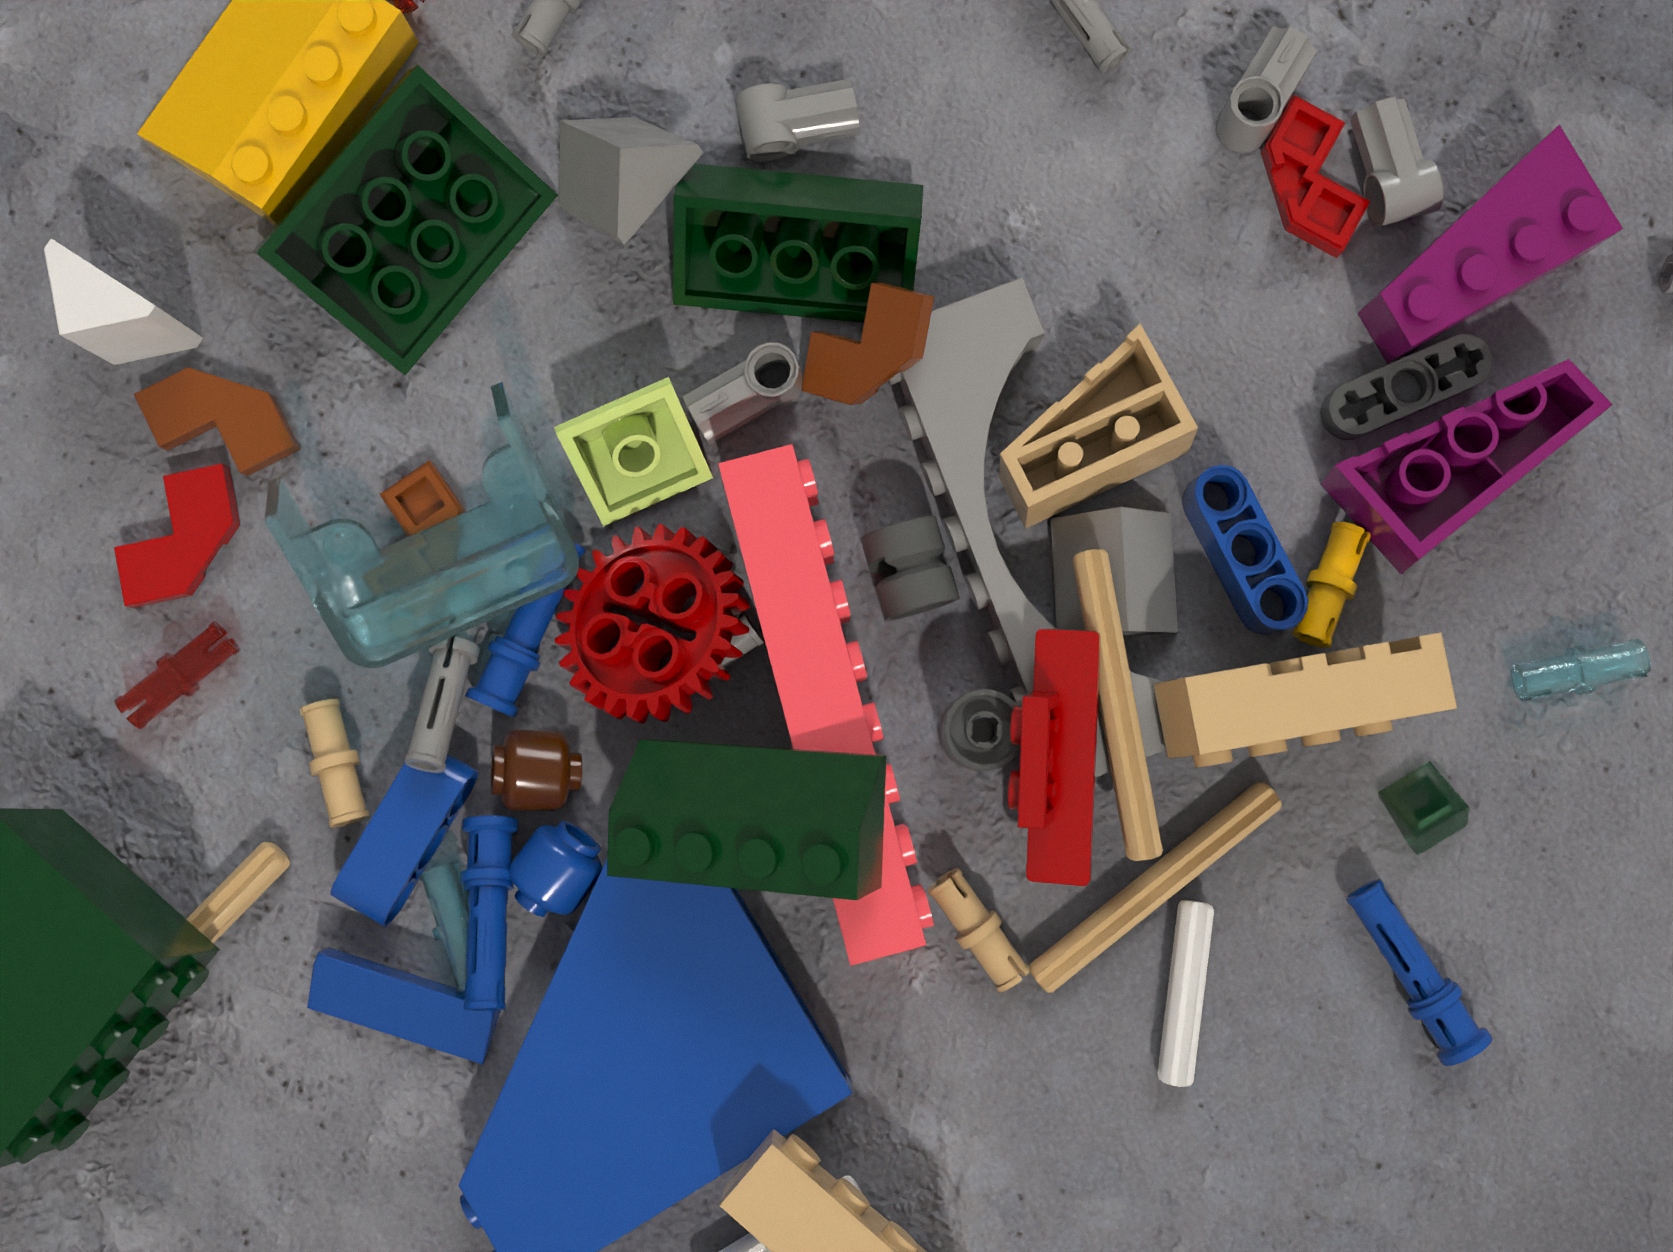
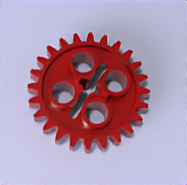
[555,524,750,724]

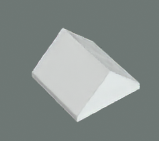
[44,239,203,365]

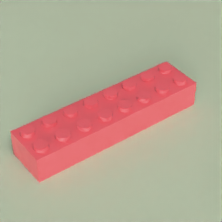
[718,444,934,966]

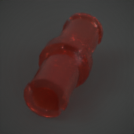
[114,621,240,729]

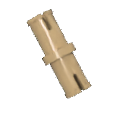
[300,699,370,828]
[927,867,1031,992]

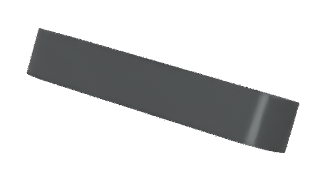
[1320,334,1493,440]

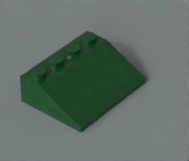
[253,65,558,376]

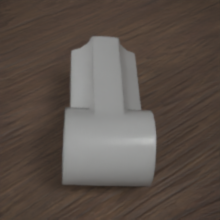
[1216,26,1317,153]
[735,79,860,163]
[1350,96,1444,227]
[682,342,803,444]

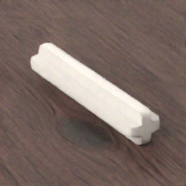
[1157,900,1214,1087]

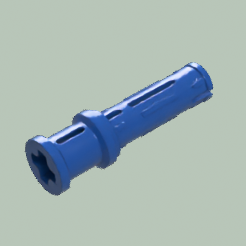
[465,533,586,718]
[460,815,519,1011]
[1346,879,1493,1066]

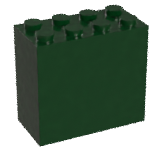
[0,808,220,1168]

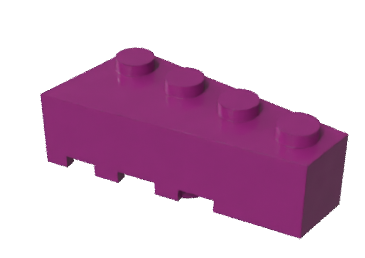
[1357,124,1623,364]
[1320,359,1613,574]

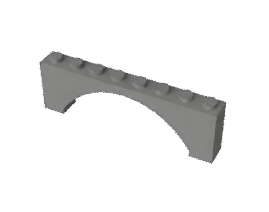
[887,277,1182,778]

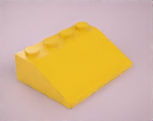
[137,0,419,225]

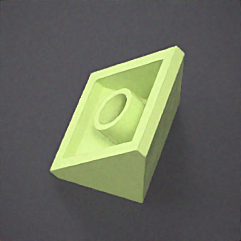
[554,377,713,527]

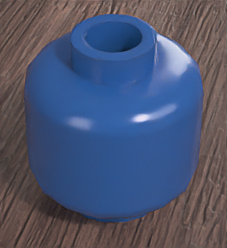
[509,821,603,917]

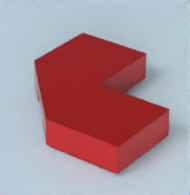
[1260,94,1370,258]
[114,463,241,608]

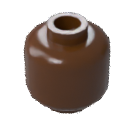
[491,730,582,811]

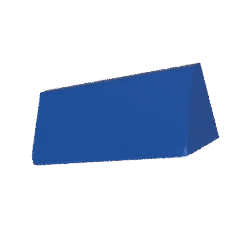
[307,948,501,1064]

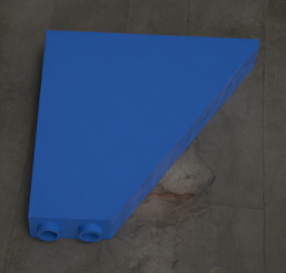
[458,860,853,1252]

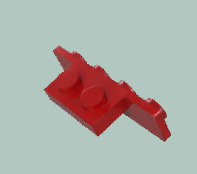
[1008,629,1101,886]

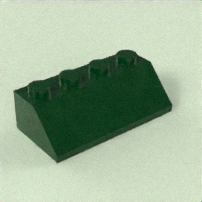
[673,163,924,323]
[607,739,886,900]

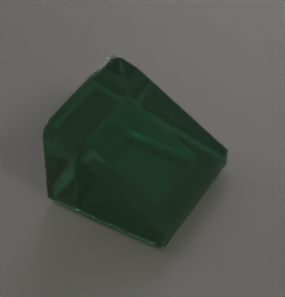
[1378,761,1469,855]

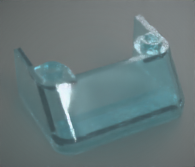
[264,382,579,668]

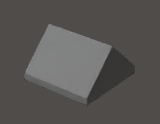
[559,117,704,245]
[1049,507,1178,636]

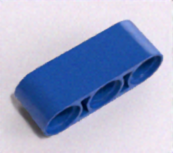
[1182,465,1308,635]
[330,753,479,927]

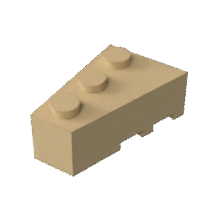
[999,323,1198,529]

